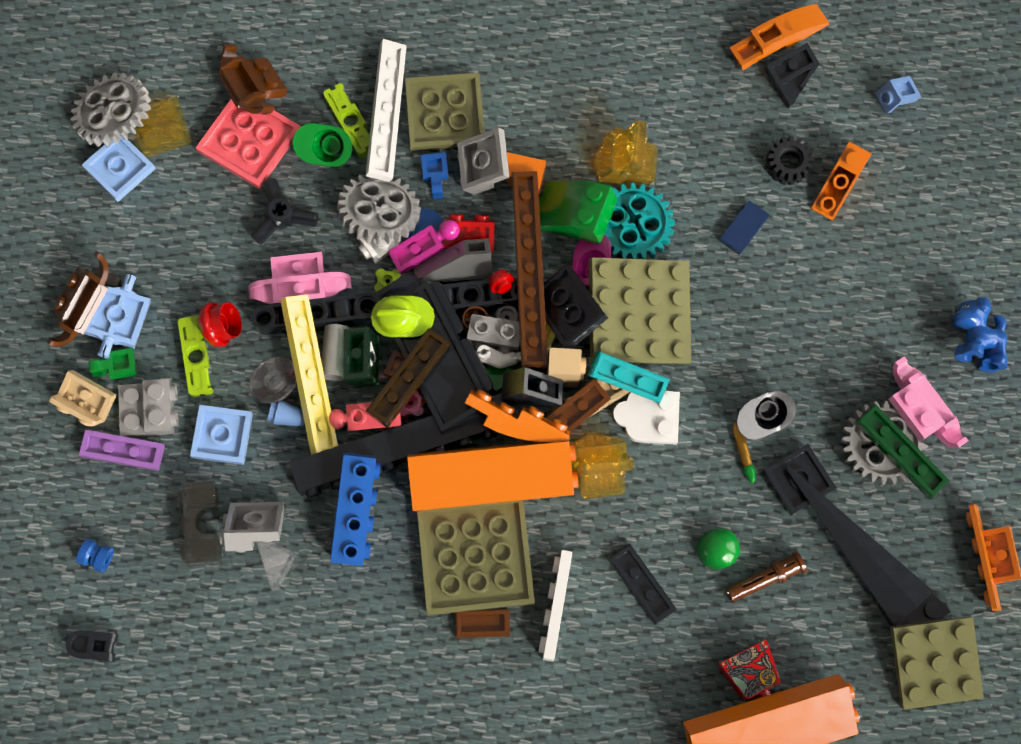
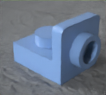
[875,76,921,113]

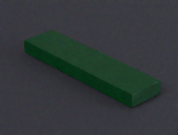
[854,403,949,499]

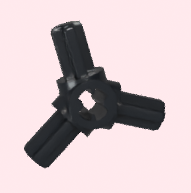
[251,178,319,245]

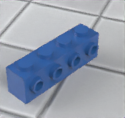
[330,452,381,566]

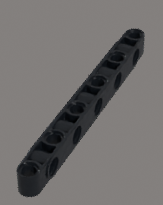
[251,278,518,335]

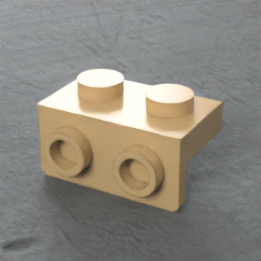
[49,370,117,426]

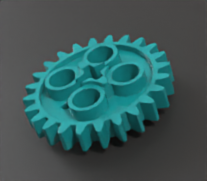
[604,182,675,259]

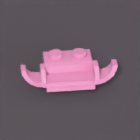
[248,252,352,305]
[888,356,968,449]

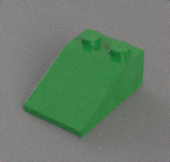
[539,181,618,244]

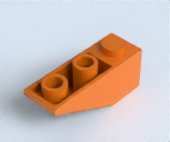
[811,141,872,221]

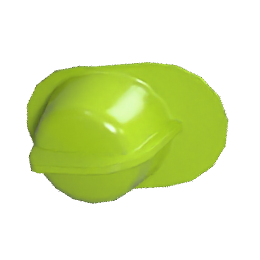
[371,296,435,337]

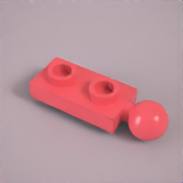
[329,402,401,431]

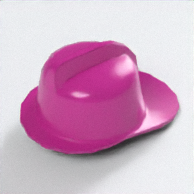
[573,235,611,287]

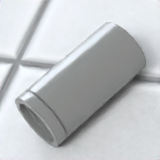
[321,324,350,381]

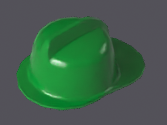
[293,123,352,167]

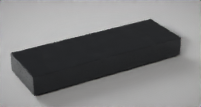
[608,543,677,625]

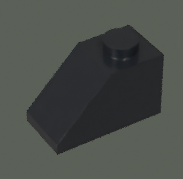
[501,367,563,406]

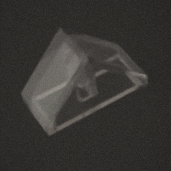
[256,541,297,592]

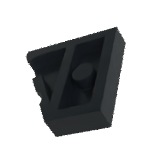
[764,43,820,108]

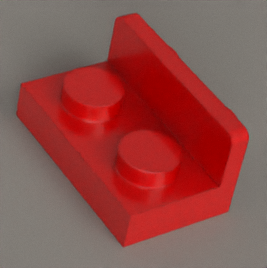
[443,214,495,253]

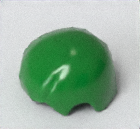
[697,528,740,570]

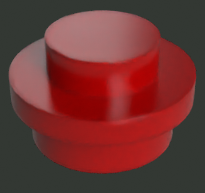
[489,270,514,294]

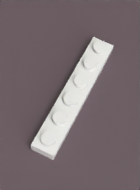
[366,39,406,182]

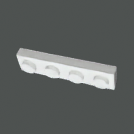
[539,550,572,662]

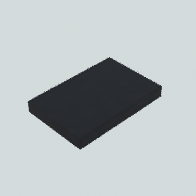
[544,263,609,349]

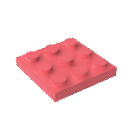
[196,99,301,189]

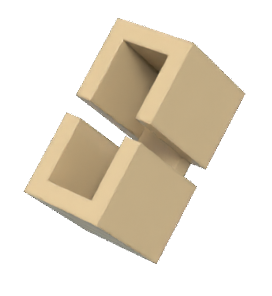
[547,348,586,388]

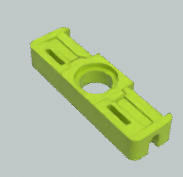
[323,83,370,158]
[178,315,214,398]

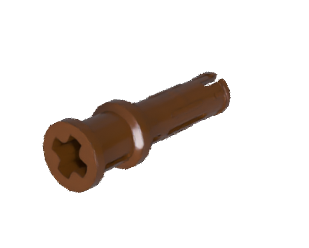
[725,551,807,603]

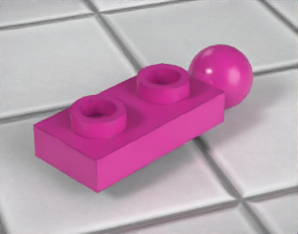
[388,220,460,275]

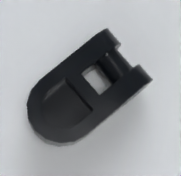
[66,630,119,662]

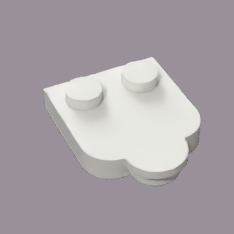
[613,391,680,445]

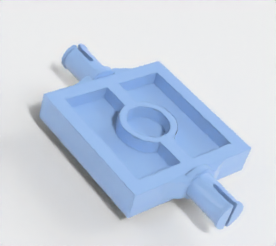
[84,274,151,358]

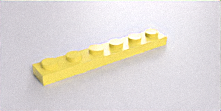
[280,295,338,455]

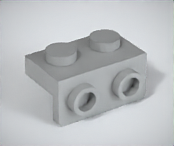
[467,314,520,354]

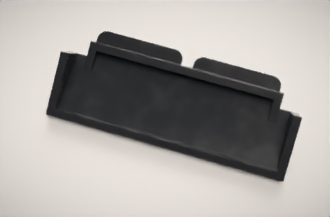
[373,273,493,432]

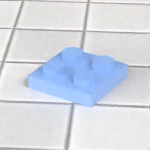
[82,137,156,202]
[190,405,253,465]

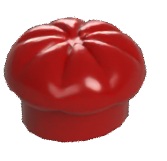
[198,302,242,347]

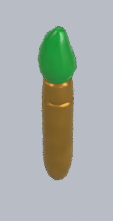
[733,422,756,484]

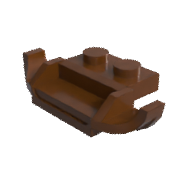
[218,44,287,115]
[46,250,109,347]

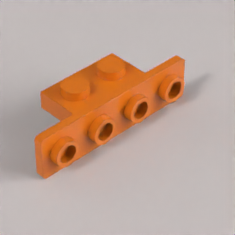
[966,504,1021,611]

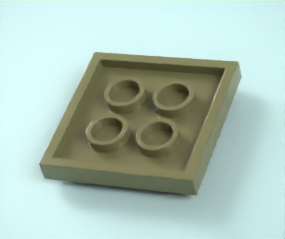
[405,73,485,151]
[890,616,984,710]

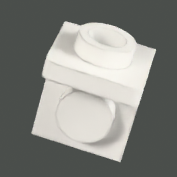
[358,236,399,264]

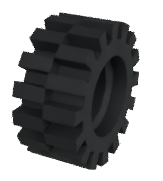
[765,136,814,185]

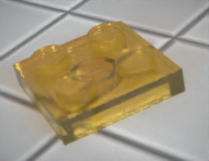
[134,96,193,158]

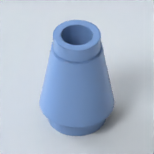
[267,400,305,427]

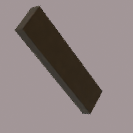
[366,328,450,428]

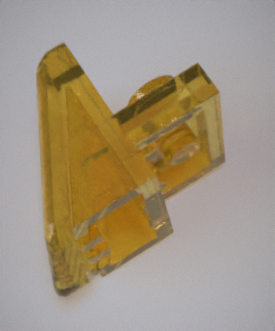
[590,120,658,185]
[569,431,634,499]

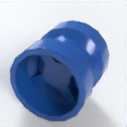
[76,538,114,573]

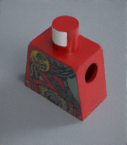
[717,640,781,701]

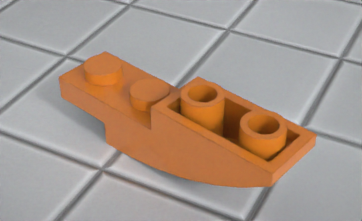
[730,4,829,71]
[465,389,570,442]

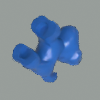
[952,297,1008,373]

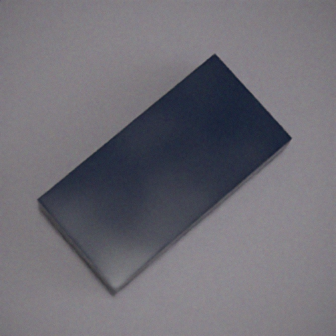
[719,200,770,255]

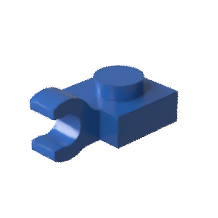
[421,152,449,200]

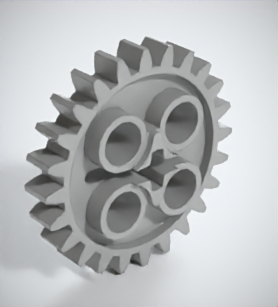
[70,73,151,147]
[337,175,421,245]
[840,401,928,487]

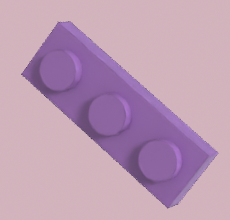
[79,430,165,471]

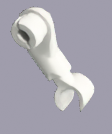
[477,345,521,369]

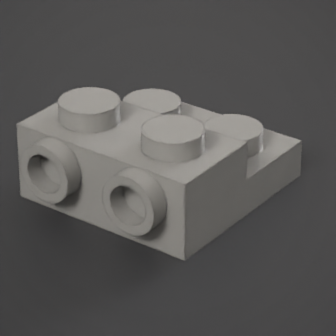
[457,127,509,195]
[118,379,179,438]
[220,502,285,552]

